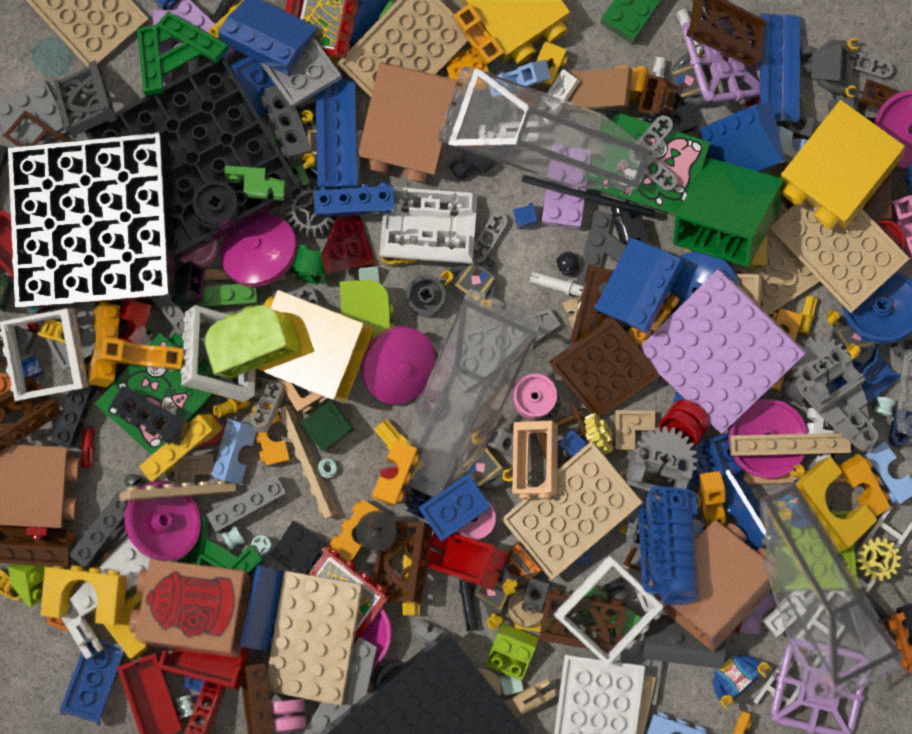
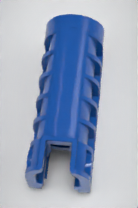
[638,487,698,605]

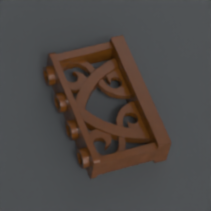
[686,0,767,67]
[0,375,61,453]
[373,520,433,605]
[0,526,76,567]
[539,588,627,653]
[241,663,275,734]

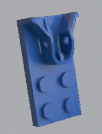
[826,345,903,404]
[60,638,125,727]

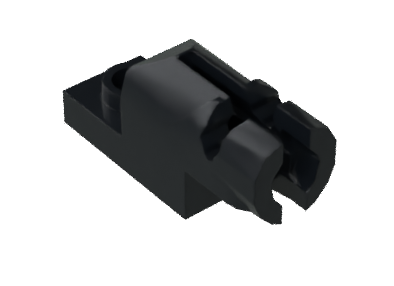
[449,144,511,181]
[610,201,651,245]

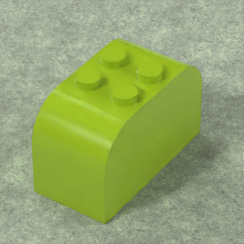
[340,280,394,343]
[205,306,301,379]

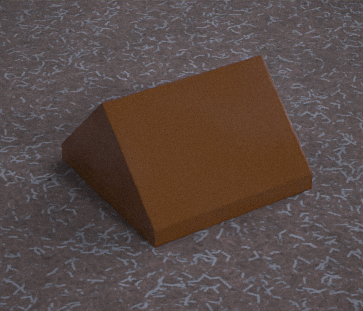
[858,79,901,114]

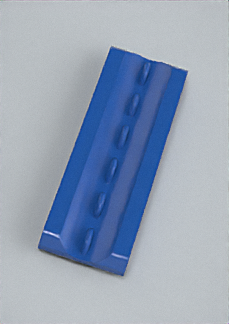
[759,13,800,123]
[316,79,357,187]

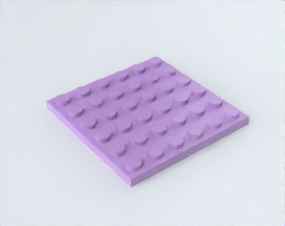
[640,268,806,434]

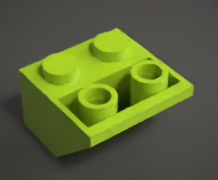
[8,564,50,608]
[485,623,539,681]

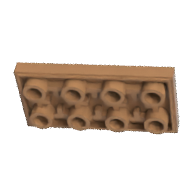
[560,67,632,111]

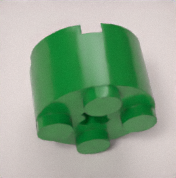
[287,245,328,285]

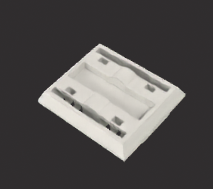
[379,187,478,264]

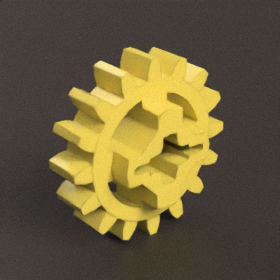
[584,413,614,455]
[857,537,902,581]

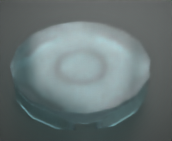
[31,37,71,76]

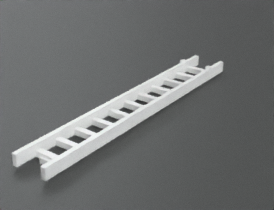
[753,506,912,708]

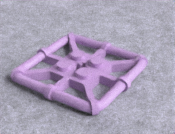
[682,18,760,102]
[770,637,870,734]

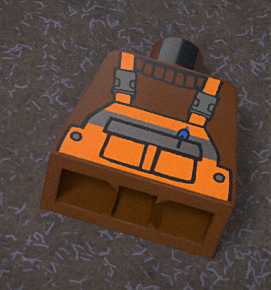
[638,74,678,115]
[503,541,543,587]

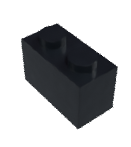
[171,261,205,310]

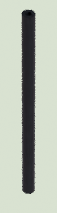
[521,174,655,217]

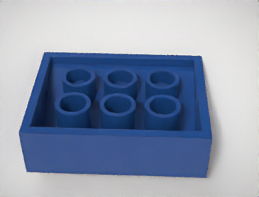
[218,0,318,76]
[700,104,785,172]
[594,238,684,335]
[240,566,284,651]

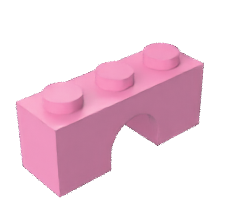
[892,195,912,260]

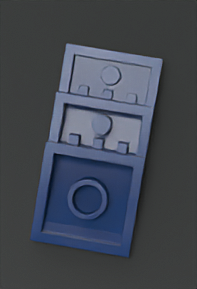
[678,433,743,489]

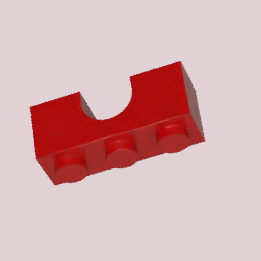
[118,300,152,344]

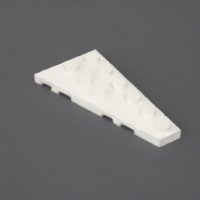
[70,536,186,617]

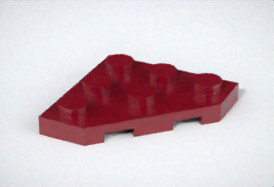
[321,215,376,274]

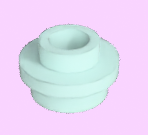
[317,458,337,478]

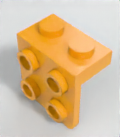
[445,47,490,98]

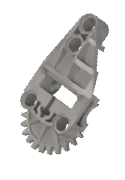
[791,336,879,451]
[625,426,698,549]

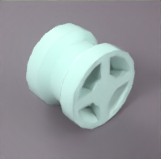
[873,396,896,417]
[222,526,245,551]
[251,535,272,556]

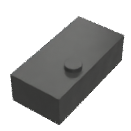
[642,614,726,669]

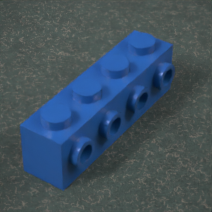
[314,183,396,217]

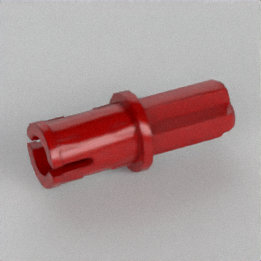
[79,428,96,468]

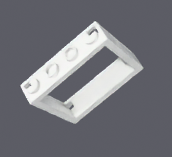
[180,305,255,402]
[0,308,89,401]
[554,555,664,666]

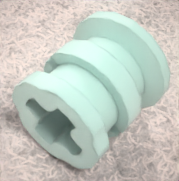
[175,695,195,719]

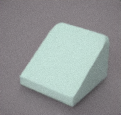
[358,266,380,283]
[499,675,524,696]

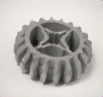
[286,185,337,237]

